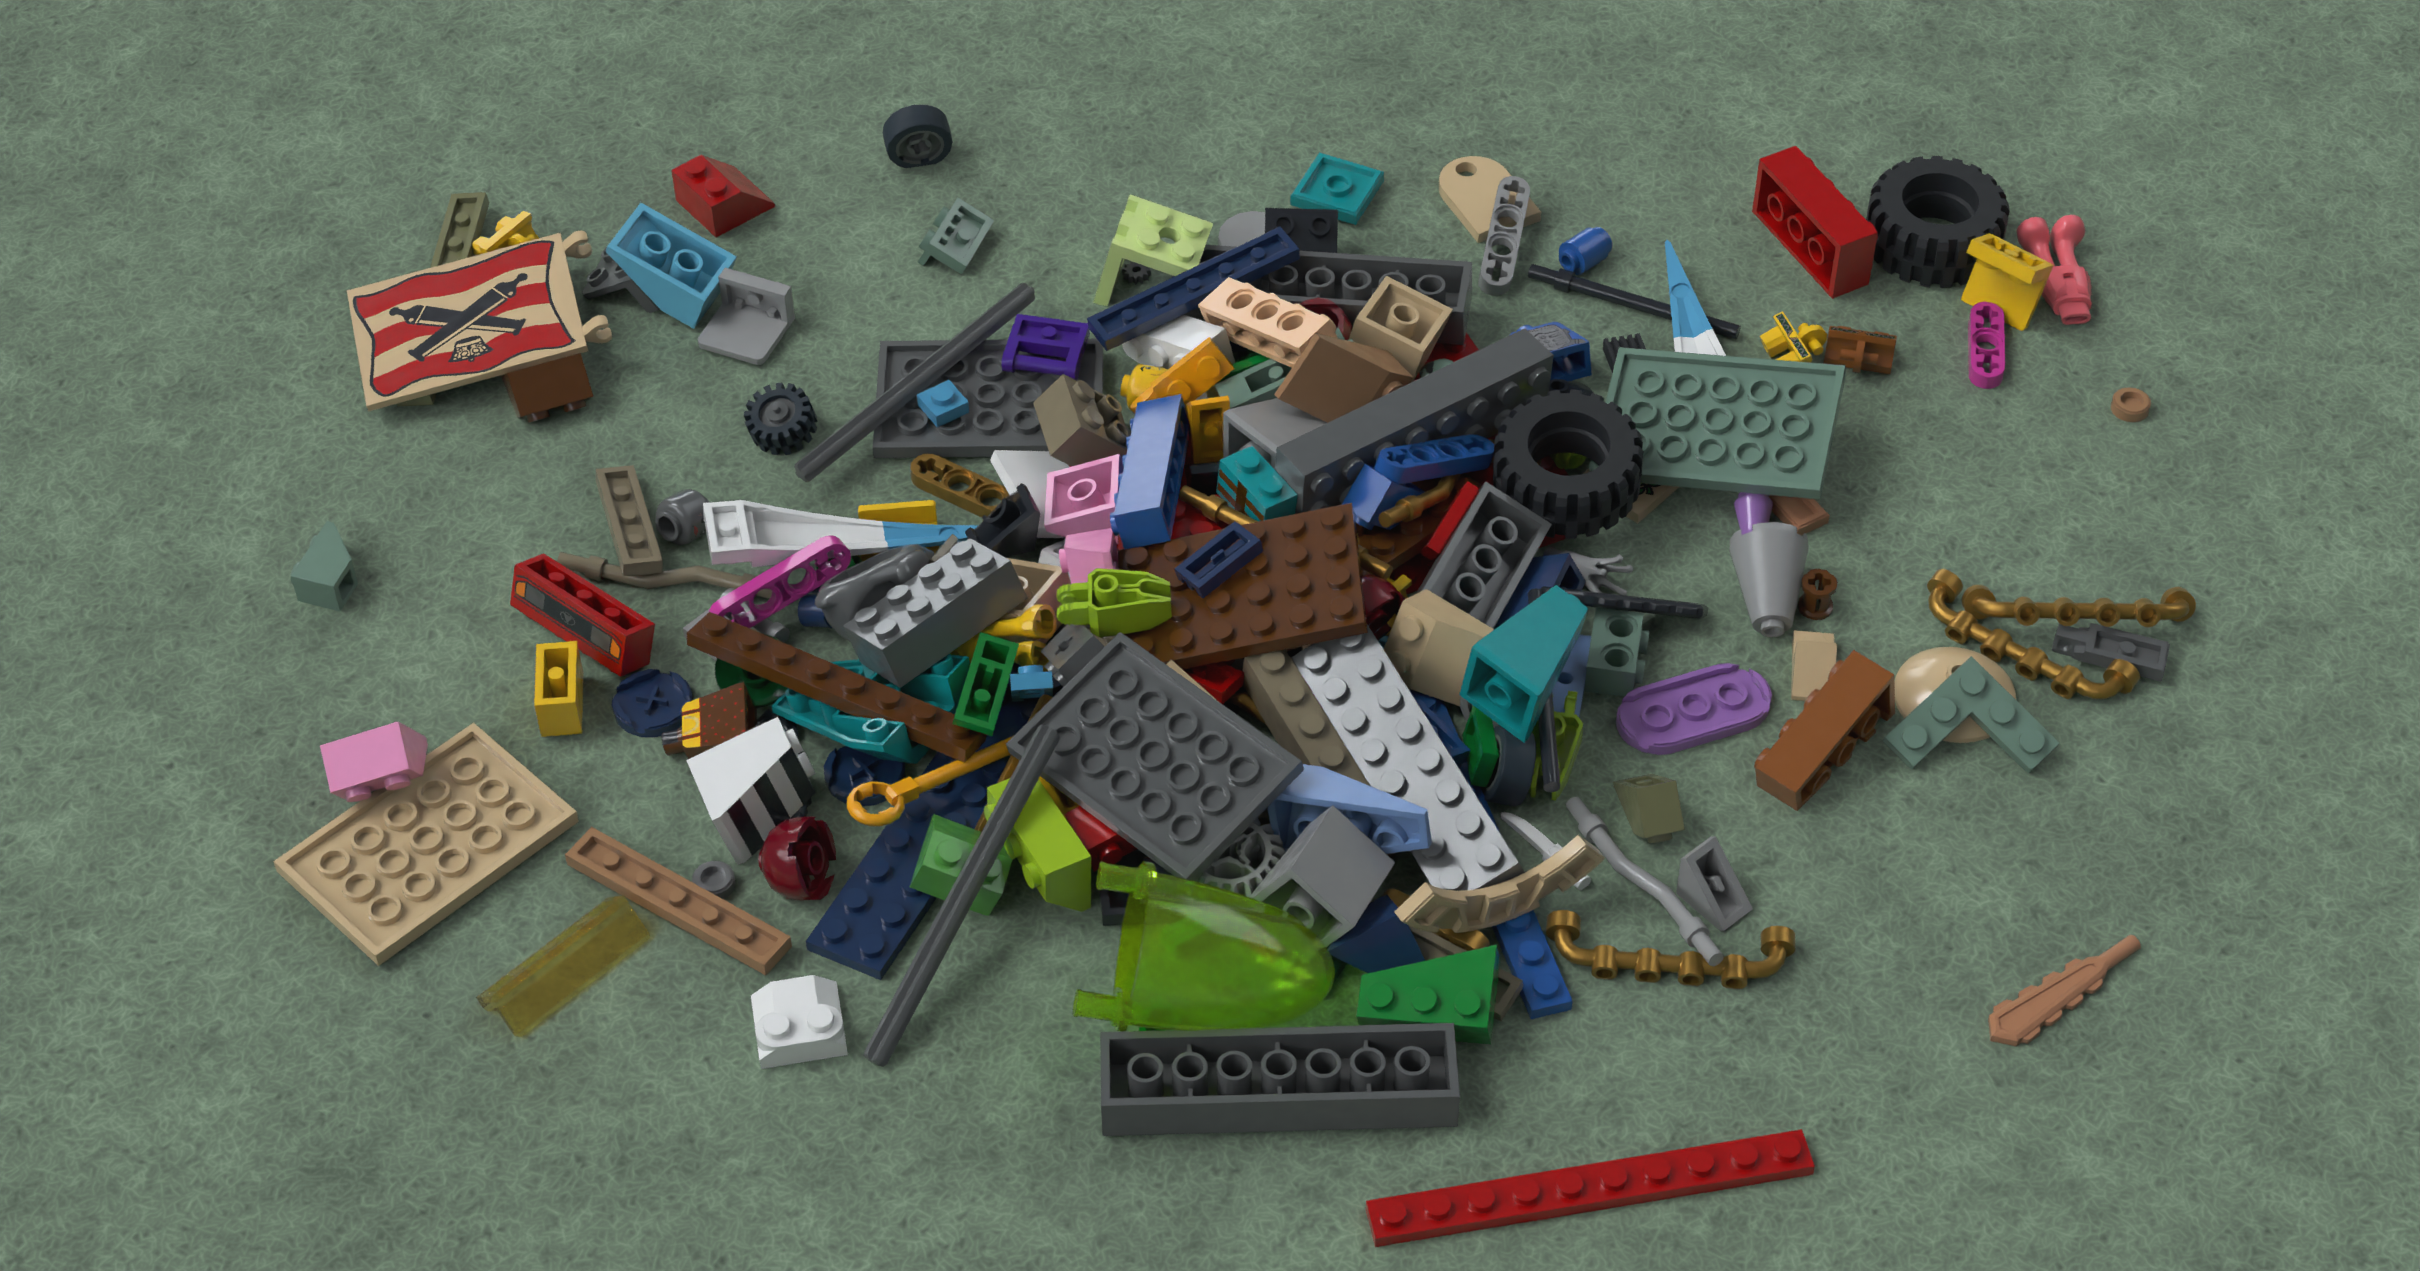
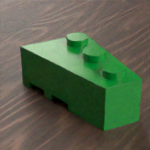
[1356,945,1500,1045]

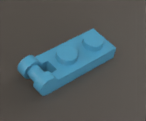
[1010,665,1053,702]

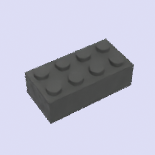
[1416,482,1552,628]
[843,538,1028,688]

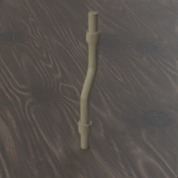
[557,552,772,599]

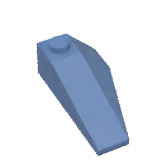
[1267,764,1432,854]

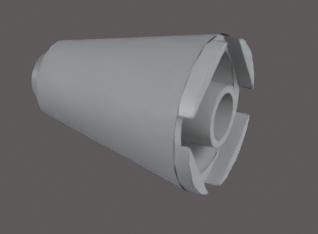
[1729,522,1809,637]

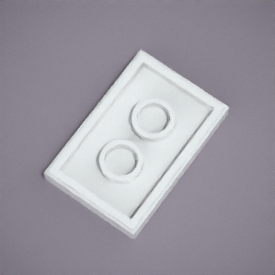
[990,450,1069,538]

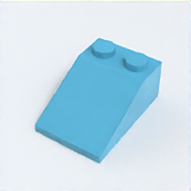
[606,203,737,329]

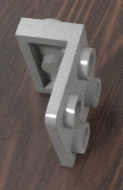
[698,268,795,365]

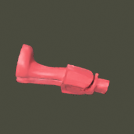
[2017,215,2092,325]

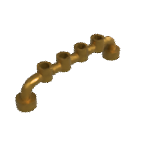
[1927,569,2140,699]
[1962,585,2196,627]
[1546,910,1795,989]

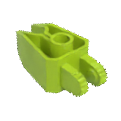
[1057,568,1172,638]
[1529,690,1583,801]

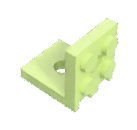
[1093,194,1213,306]

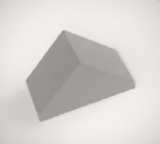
[1676,836,1753,931]

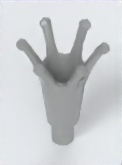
[1543,546,1633,595]

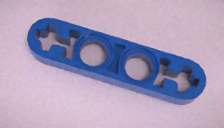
[1374,434,1494,484]

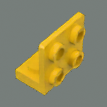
[1961,233,2054,331]

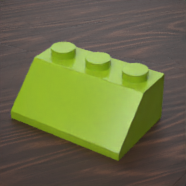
[984,778,1091,912]

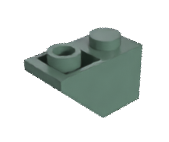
[291,521,358,611]

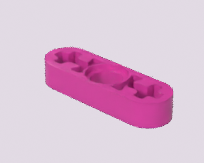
[1968,302,2005,389]

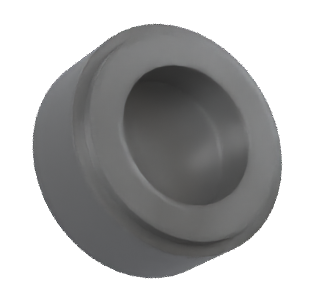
[692,861,735,899]

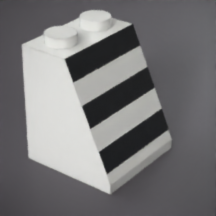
[686,717,816,865]

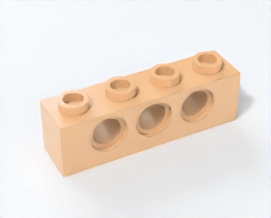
[1198,277,1338,368]

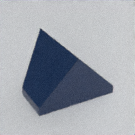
[1326,894,1425,973]

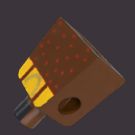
[661,682,757,759]

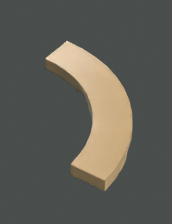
[1394,835,1605,933]

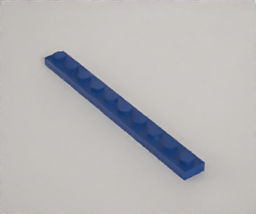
[1410,690,1573,1019]

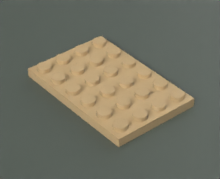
[273,723,579,966]

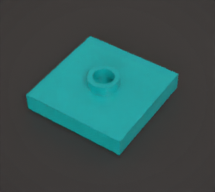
[1290,152,1384,225]

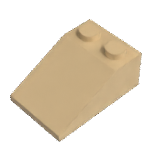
[1384,589,1494,706]

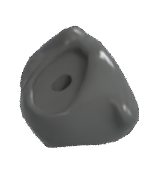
[815,544,935,642]

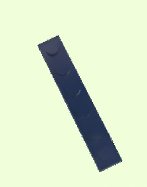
[1087,227,1300,351]

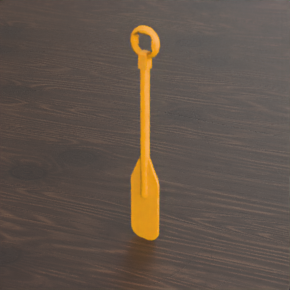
[847,736,1013,827]

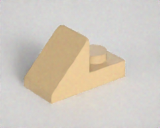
[1791,630,1837,701]

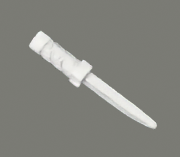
[1501,812,1591,891]

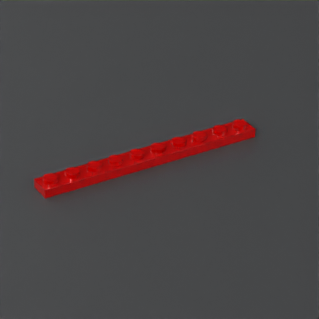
[1366,1129,1815,1247]

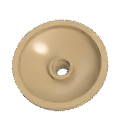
[1895,647,2016,743]

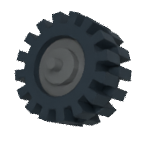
[744,382,818,455]

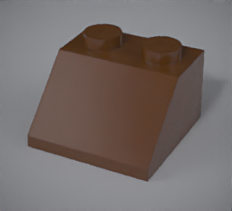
[502,353,593,423]

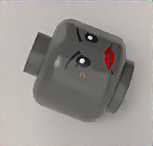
[655,489,710,546]

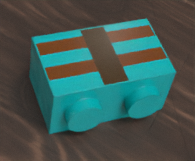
[1216,446,1298,522]

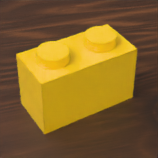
[534,641,583,737]

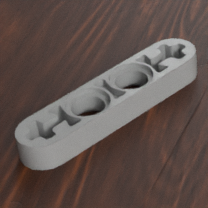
[1478,176,1530,296]

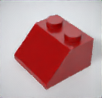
[671,155,775,237]

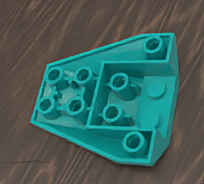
[771,654,970,764]

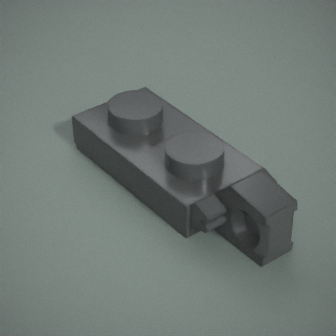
[2052,623,2170,682]

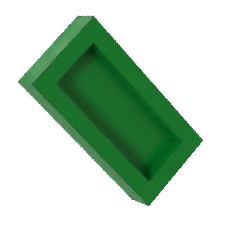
[1462,706,1499,788]

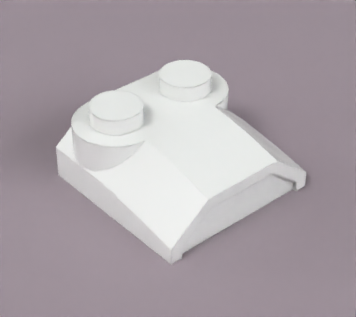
[751,975,848,1069]

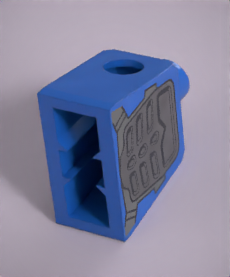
[1509,322,1592,382]

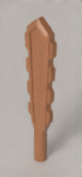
[1988,935,2141,1046]

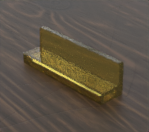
[476,895,650,1037]

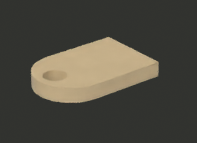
[1439,156,1541,243]

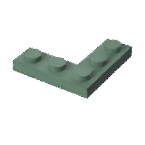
[1883,656,2060,773]

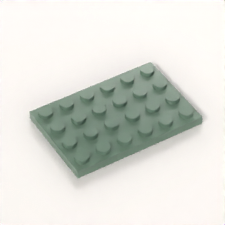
[1589,347,1846,500]

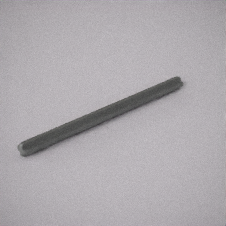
[794,283,1035,482]
[864,725,1060,1067]

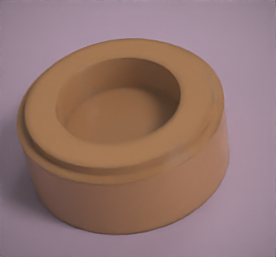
[2111,388,2151,422]

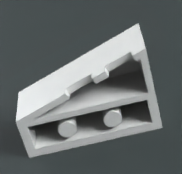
[1122,315,1235,400]

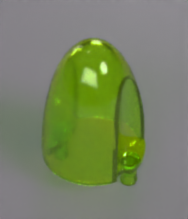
[1072,861,1335,1032]

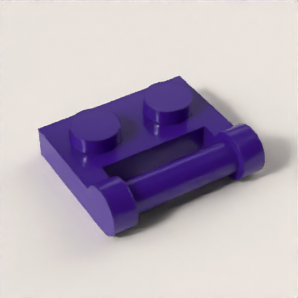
[1001,314,1090,381]

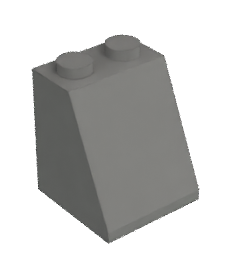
[1223,398,1327,469]
[1244,805,1395,962]

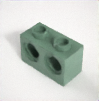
[1584,607,1650,697]

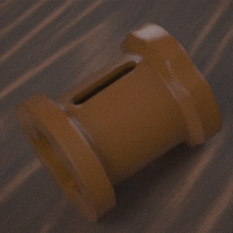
[1797,569,1838,620]

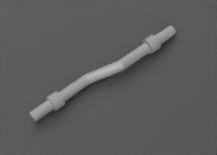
[1566,797,1724,966]

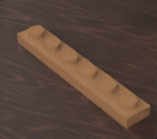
[565,827,792,975]

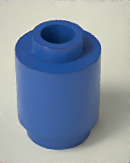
[1559,227,1612,275]

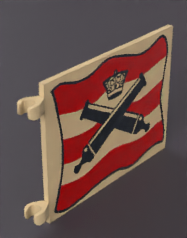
[347,230,612,411]

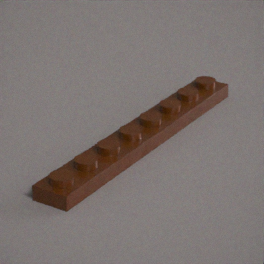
[687,612,986,763]

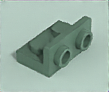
[918,197,994,274]

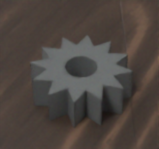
[1122,261,1151,285]

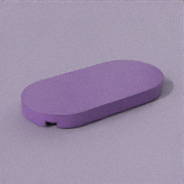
[1616,663,1772,755]

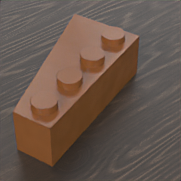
[1754,650,1895,811]

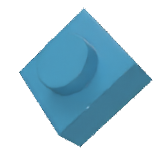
[917,380,969,427]

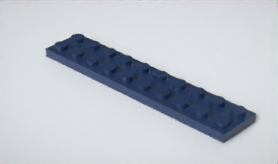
[806,663,1063,980]

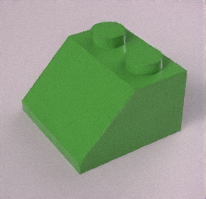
[910,814,1013,916]

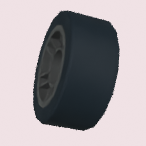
[882,105,953,168]
[1481,725,1536,806]

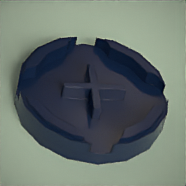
[611,669,693,737]
[824,746,906,806]

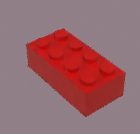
[1752,145,1878,299]

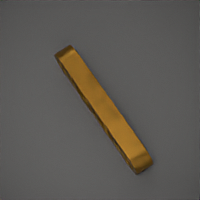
[910,454,1009,517]

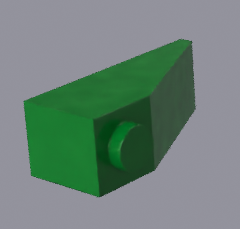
[952,632,1019,736]

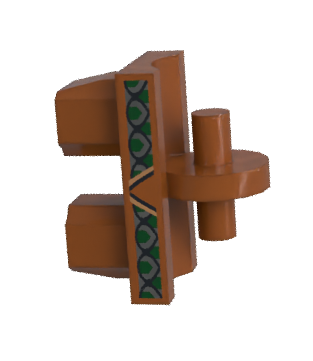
[1823,326,1897,374]

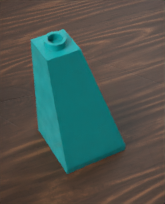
[1459,585,1588,743]

